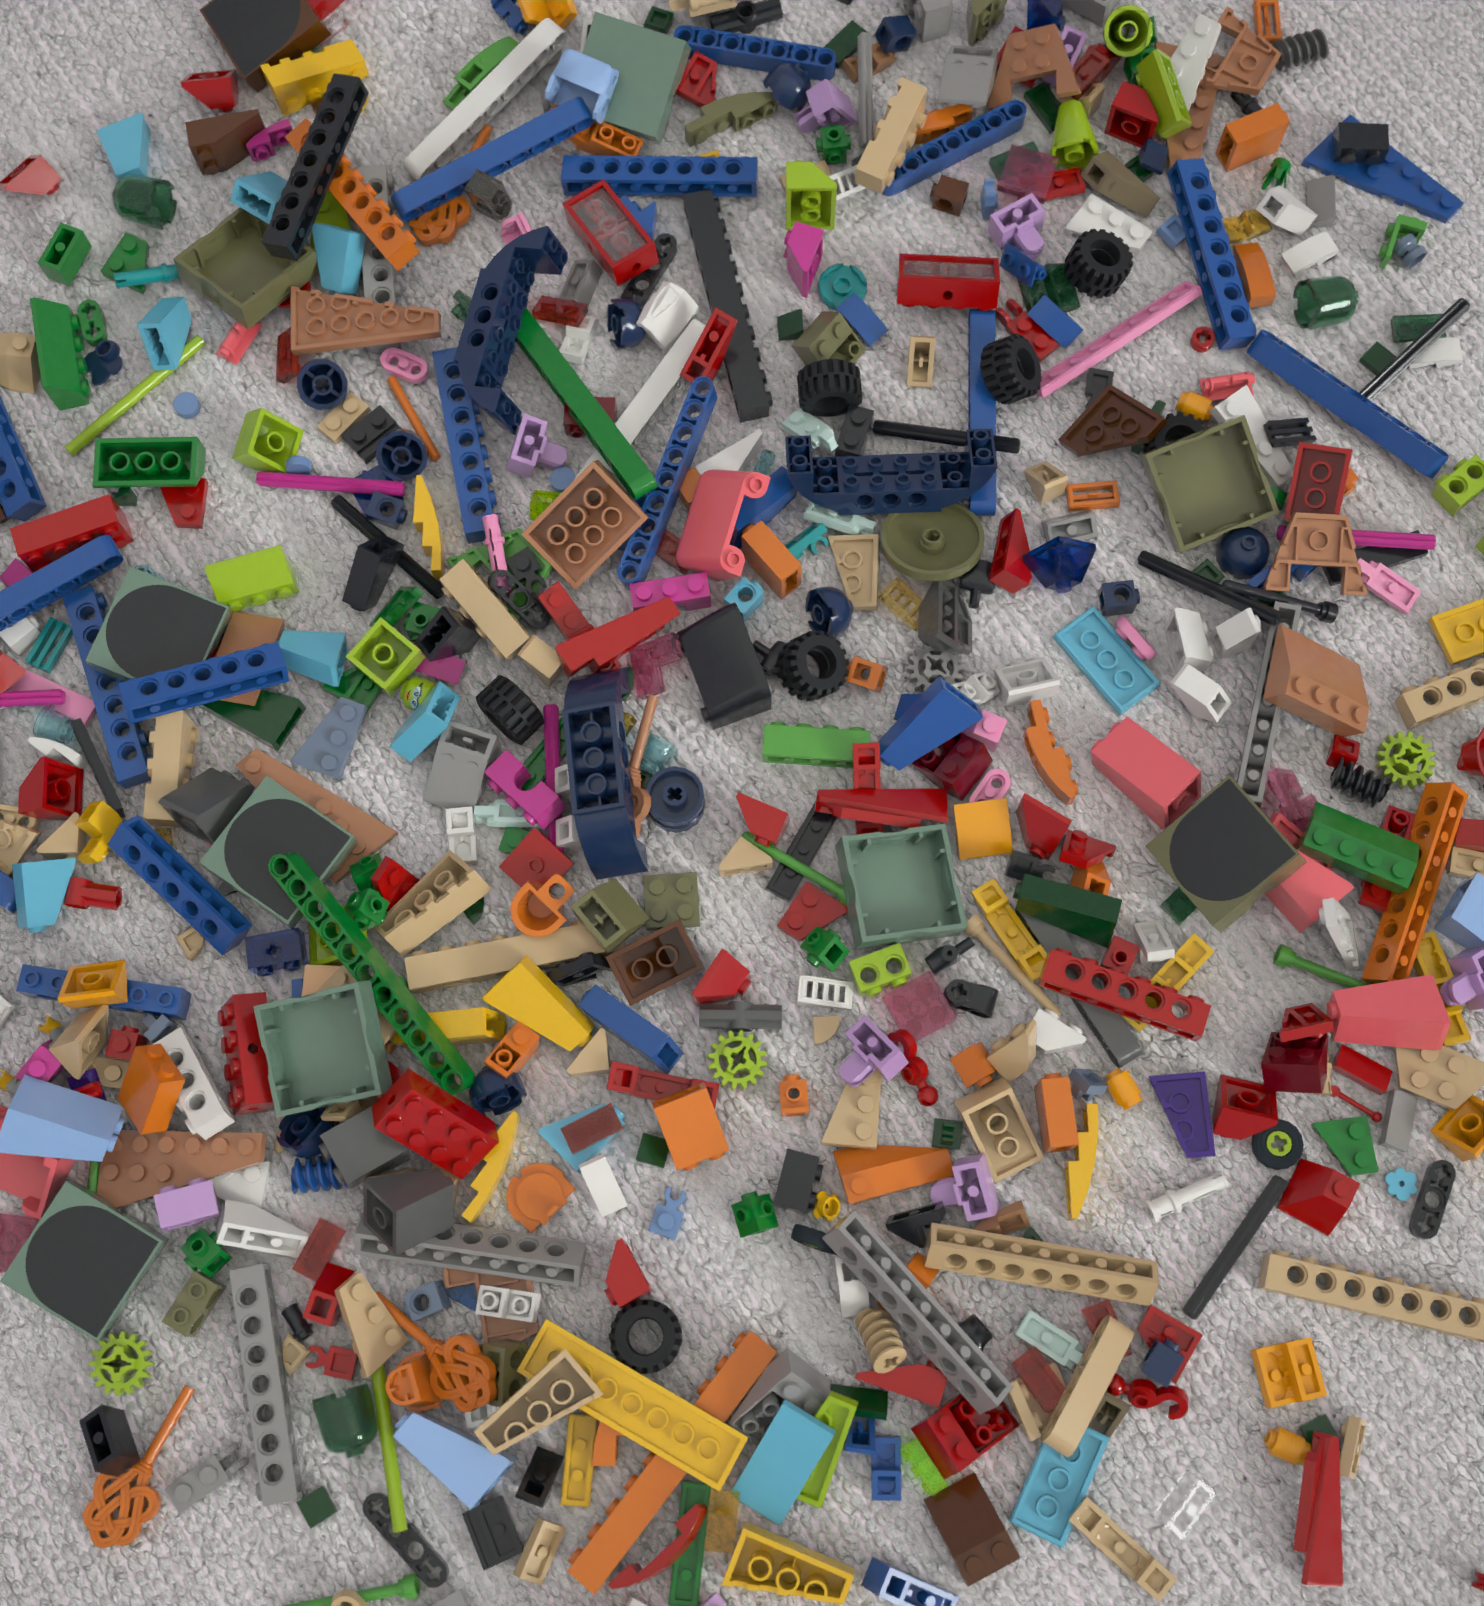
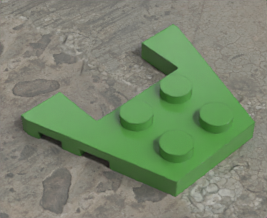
[446,528,553,621]

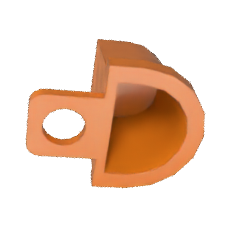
[510,874,574,937]
[385,1349,442,1412]

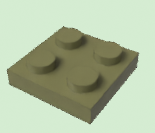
[643,872,700,930]

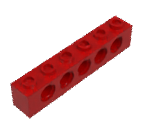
[1037,948,1211,1042]

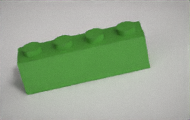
[762,722,871,768]

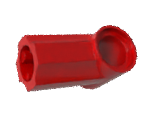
[63,877,123,911]

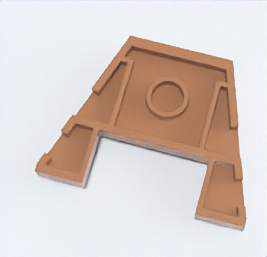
[1198,7,1281,96]
[988,24,1081,111]
[1263,512,1367,596]
[443,1268,540,1354]

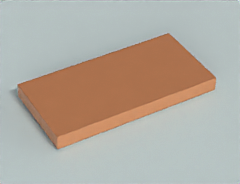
[216,611,285,706]

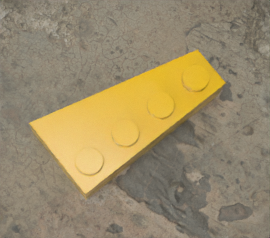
[260,39,369,117]
[721,1521,855,1605]

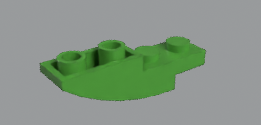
[442,36,519,111]

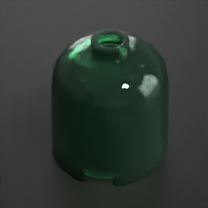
[112,174,177,230]
[1293,276,1359,330]
[312,1383,378,1458]

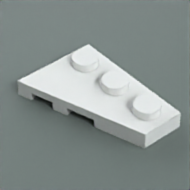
[1063,194,1153,254]

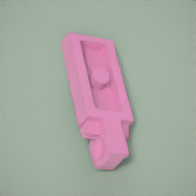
[1357,558,1421,614]

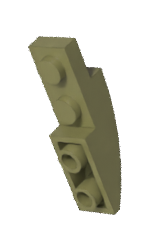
[684,92,777,147]

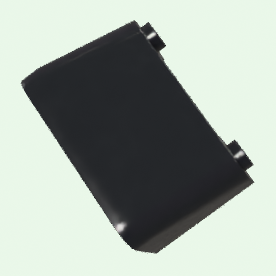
[673,602,771,730]

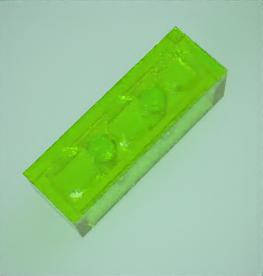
[901,1437,948,1496]

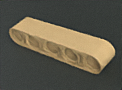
[1041,1315,1134,1458]

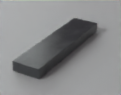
[1322,530,1429,587]
[71,718,125,818]
[766,801,838,902]

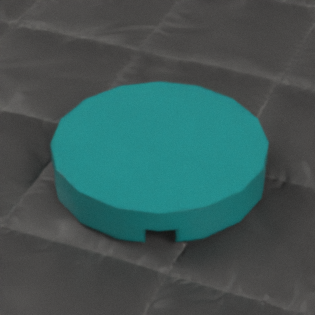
[818,264,867,310]

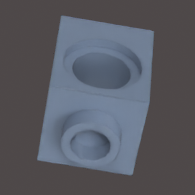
[403,1280,452,1322]

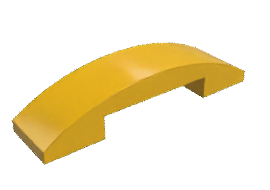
[971,878,1047,982]

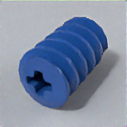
[291,1156,348,1194]

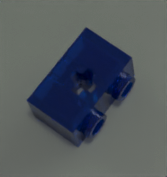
[244,928,308,977]

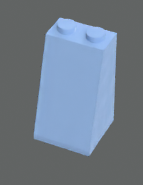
[1434,872,1484,949]
[0,1075,125,1162]
[393,1411,518,1510]

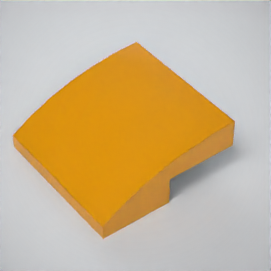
[952,798,1012,860]
[1250,1337,1327,1409]

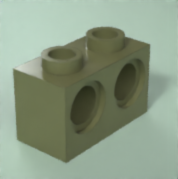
[162,1271,226,1337]
[483,1339,528,1407]

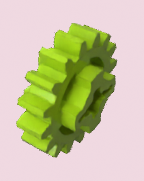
[1375,731,1437,789]
[707,1030,767,1091]
[89,1332,155,1396]

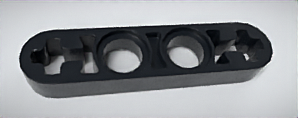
[620,233,677,308]
[362,1492,450,1588]

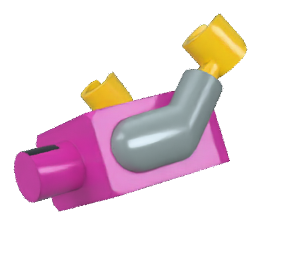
[0,1015,64,1095]

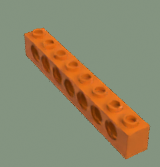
[285,118,420,271]
[1361,782,1469,985]

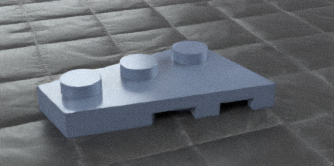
[290,697,368,780]

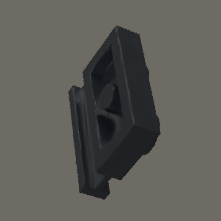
[341,405,402,464]
[462,1495,524,1570]

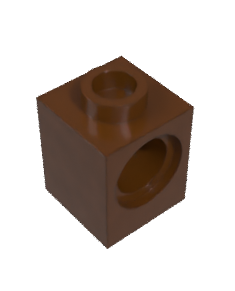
[930,174,969,217]

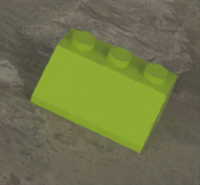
[1136,49,1193,139]
[786,160,837,230]
[204,545,299,613]

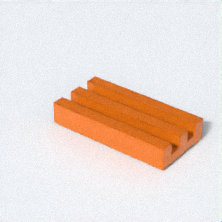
[1253,0,1282,44]
[1065,480,1120,512]

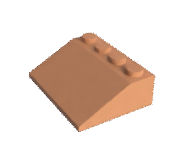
[521,460,649,590]
[1263,625,1369,737]

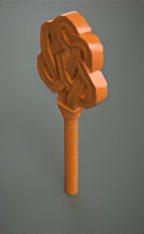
[409,125,493,246]
[375,1291,497,1413]
[82,1384,195,1548]

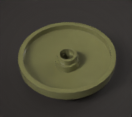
[880,503,985,581]

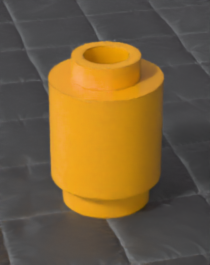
[1175,391,1214,422]
[1105,1067,1143,1111]
[1264,1426,1311,1466]

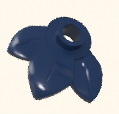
[84,340,123,386]

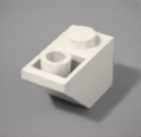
[1256,185,1318,236]
[1210,608,1261,659]
[1170,663,1232,722]
[1032,1008,1087,1055]
[834,1258,870,1318]

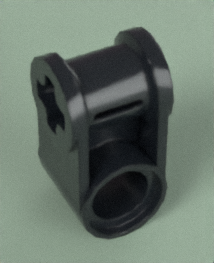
[943,979,999,1018]

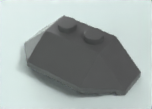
[918,580,972,655]

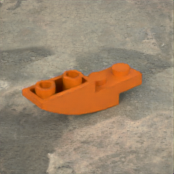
[551,104,644,156]
[876,104,973,145]
[1023,699,1078,805]

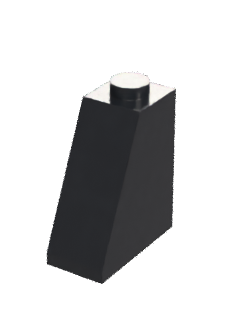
[342,534,404,612]
[414,606,481,662]

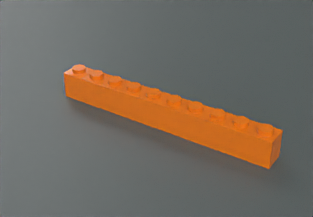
[567,1330,777,1595]

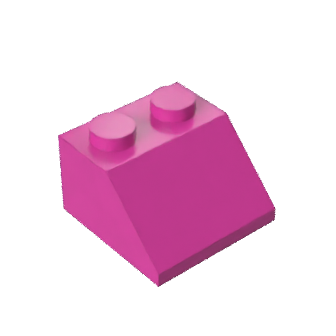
[784,221,824,298]

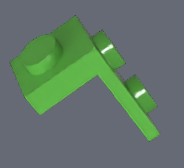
[1378,214,1428,269]

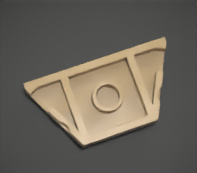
[1394,1045,1484,1111]

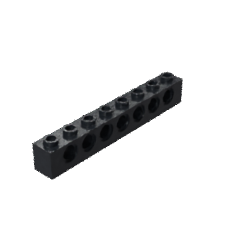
[262,73,369,261]

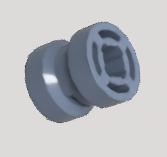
[1392,233,1428,269]

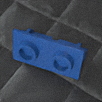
[491,0,536,35]
[999,242,1047,287]

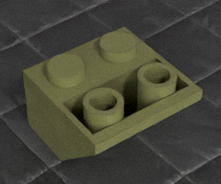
[966,0,1007,47]
[792,311,866,365]
[570,878,650,954]

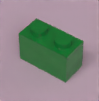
[38,222,92,287]

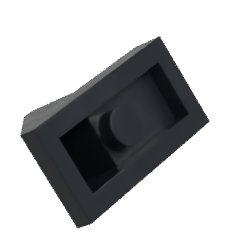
[885,1201,946,1249]
[515,1446,564,1508]

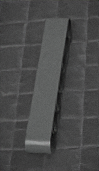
[1015,908,1143,1068]

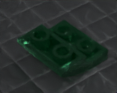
[1017,263,1080,313]

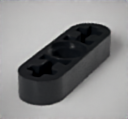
[488,569,551,629]
[1409,1160,1456,1240]

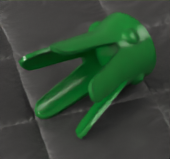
[1262,157,1291,190]

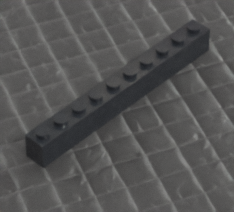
[683,189,773,423]

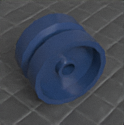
[646,766,705,833]

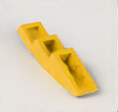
[413,475,445,580]
[1413,931,1471,1047]
[1121,933,1215,1033]
[1064,1103,1098,1220]
[461,1110,521,1224]

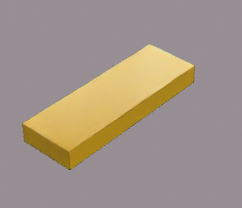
[560,1413,598,1507]

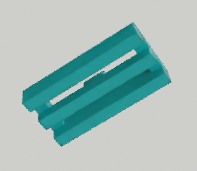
[24,617,73,674]

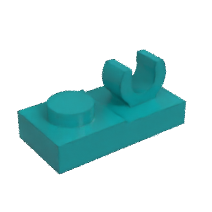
[784,523,829,560]

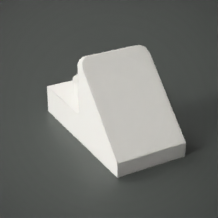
[1133,920,1175,965]

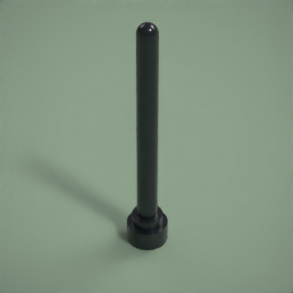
[1222,580,1338,624]

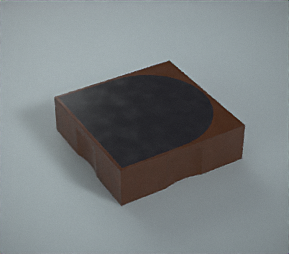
[200,0,332,93]

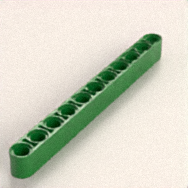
[515,308,658,500]
[268,852,475,1095]

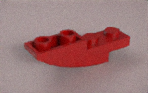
[537,581,621,673]
[1357,805,1415,913]

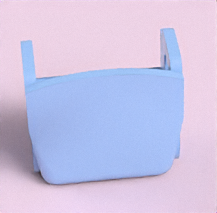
[545,49,619,124]

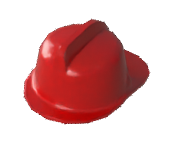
[1456,728,1484,777]

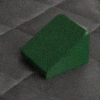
[777,309,804,341]
[636,1133,669,1169]

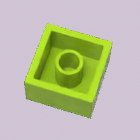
[346,617,426,697]

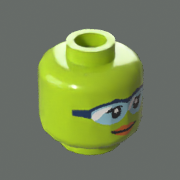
[400,676,436,710]

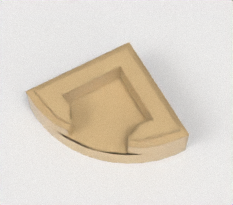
[176,927,205,961]
[812,1016,840,1046]
[282,1333,311,1375]

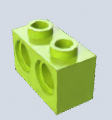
[1431,454,1484,516]
[848,943,912,998]

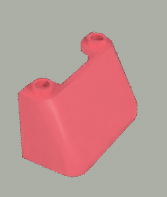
[676,469,771,581]
[0,1105,76,1220]

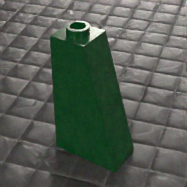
[199,690,306,752]
[1013,874,1122,948]

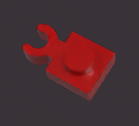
[305,1346,358,1381]

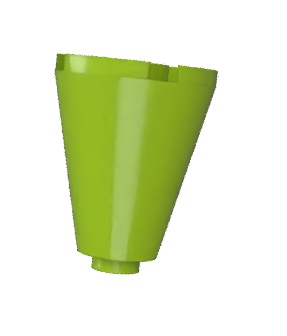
[1103,5,1153,57]
[1050,99,1099,170]

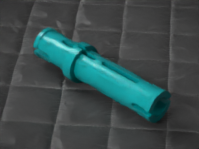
[113,263,180,289]

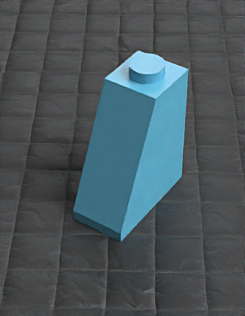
[96,112,150,190]
[230,171,287,224]
[312,223,366,295]
[137,297,192,371]
[277,630,349,687]
[390,681,460,762]
[12,858,75,933]
[537,1103,626,1173]

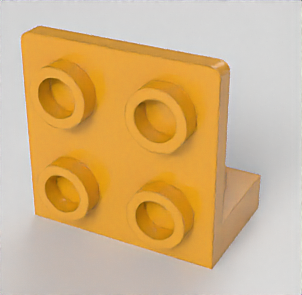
[517,0,578,30]

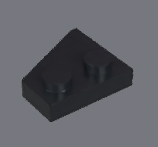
[546,952,614,987]

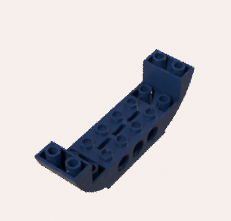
[454,226,568,435]
[785,429,998,515]
[562,667,648,880]

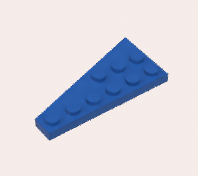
[1301,114,1464,224]

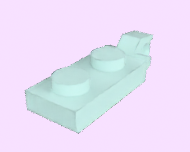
[781,408,839,452]
[803,501,876,535]
[473,799,547,828]
[1014,1309,1083,1369]

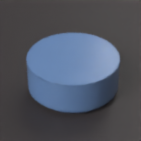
[173,392,201,419]
[286,456,312,475]
[550,466,575,493]

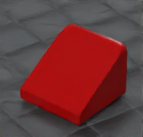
[1326,734,1360,767]

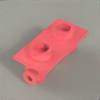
[216,322,263,365]
[1199,371,1255,402]

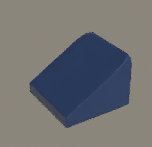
[1138,139,1168,175]

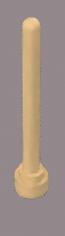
[964,913,1061,1017]

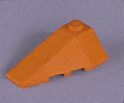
[833,1145,954,1206]

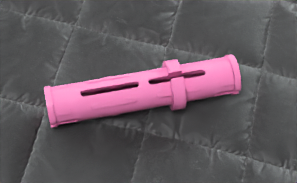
[482,514,511,593]

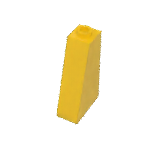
[482,955,595,1051]
[392,1007,507,1048]

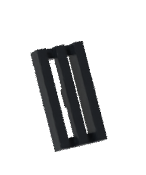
[1263,417,1317,448]

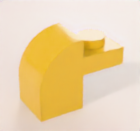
[75,800,123,865]

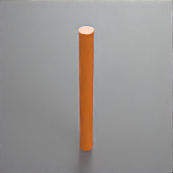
[387,376,441,462]

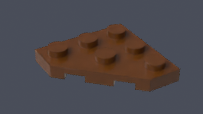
[1058,384,1167,456]

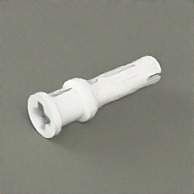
[1143,1171,1228,1224]

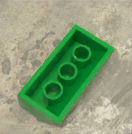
[30,297,91,411]
[92,437,206,488]
[1296,802,1420,895]

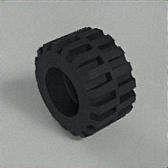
[1064,229,1133,298]
[980,334,1042,405]
[797,359,863,417]
[1143,412,1209,453]
[776,630,849,701]
[476,675,545,745]
[609,1299,682,1374]

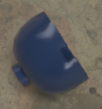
[763,63,812,112]
[607,298,646,350]
[297,358,348,410]
[376,428,428,482]
[1216,526,1270,580]
[805,586,854,638]
[469,1066,527,1116]
[277,1107,335,1158]

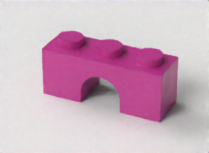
[629,572,711,611]
[484,750,566,830]

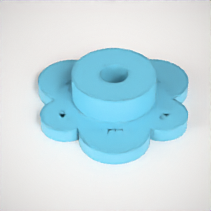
[1385,1168,1417,1201]

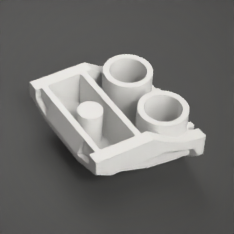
[636,282,698,356]

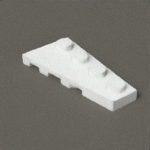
[1170,14,1222,112]
[1319,898,1360,971]

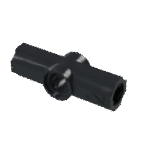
[709,0,783,34]

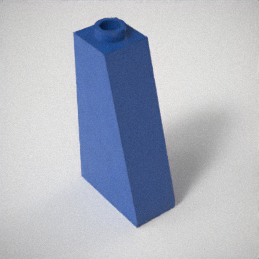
[729,466,797,550]
[878,676,983,770]
[578,984,684,1074]

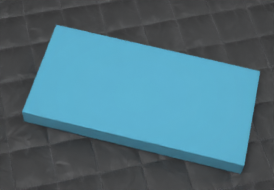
[1053,606,1161,716]
[729,1399,836,1526]
[1008,1427,1110,1548]

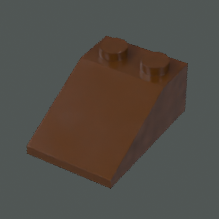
[185,109,266,175]
[606,919,704,1006]
[923,1472,1020,1587]

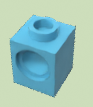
[724,577,764,623]

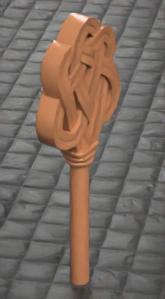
[629,694,659,838]

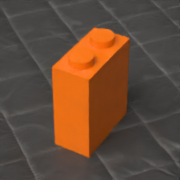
[1215,103,1290,172]
[741,520,802,600]
[117,1044,185,1135]
[1034,1073,1079,1153]
[652,1082,729,1171]

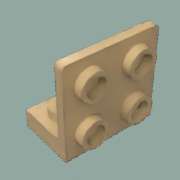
[1007,1362,1066,1441]

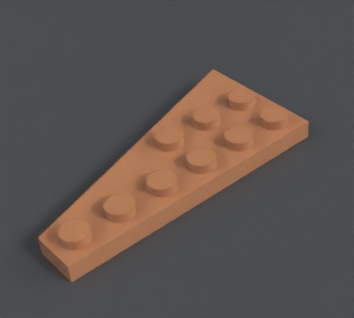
[1154,41,1225,171]
[291,286,441,356]
[236,748,399,884]
[97,1130,267,1209]

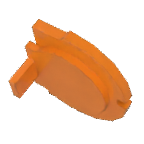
[506,1163,576,1233]

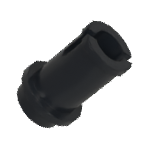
[281,1303,314,1342]

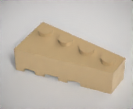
[855,77,927,194]
[439,559,531,661]
[143,710,200,827]
[373,850,492,956]
[474,1348,604,1455]

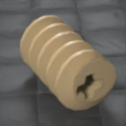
[855,1308,907,1374]

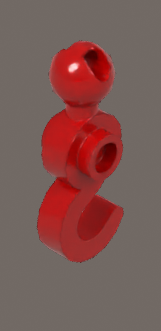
[887,1029,939,1107]
[1106,1373,1189,1420]

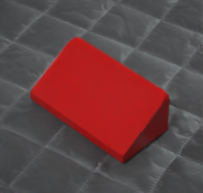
[1332,1044,1393,1095]

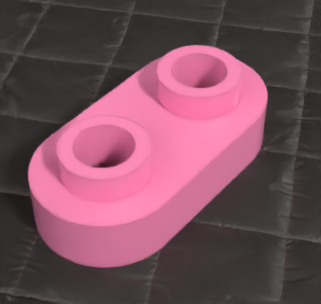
[380,347,429,384]
[1115,615,1158,661]
[968,769,1011,803]

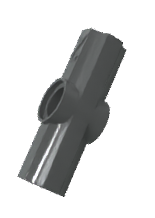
[699,1001,782,1032]

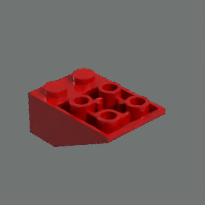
[911,1393,1019,1480]

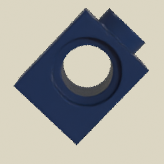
[874,15,917,53]
[365,490,408,530]
[1098,580,1140,617]
[1139,1337,1185,1388]

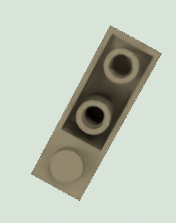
[1081,151,1160,218]

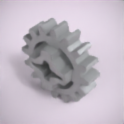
[907,644,964,693]

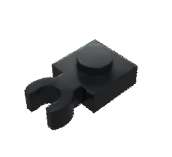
[1084,368,1114,410]
[506,546,547,596]
[1004,849,1056,881]

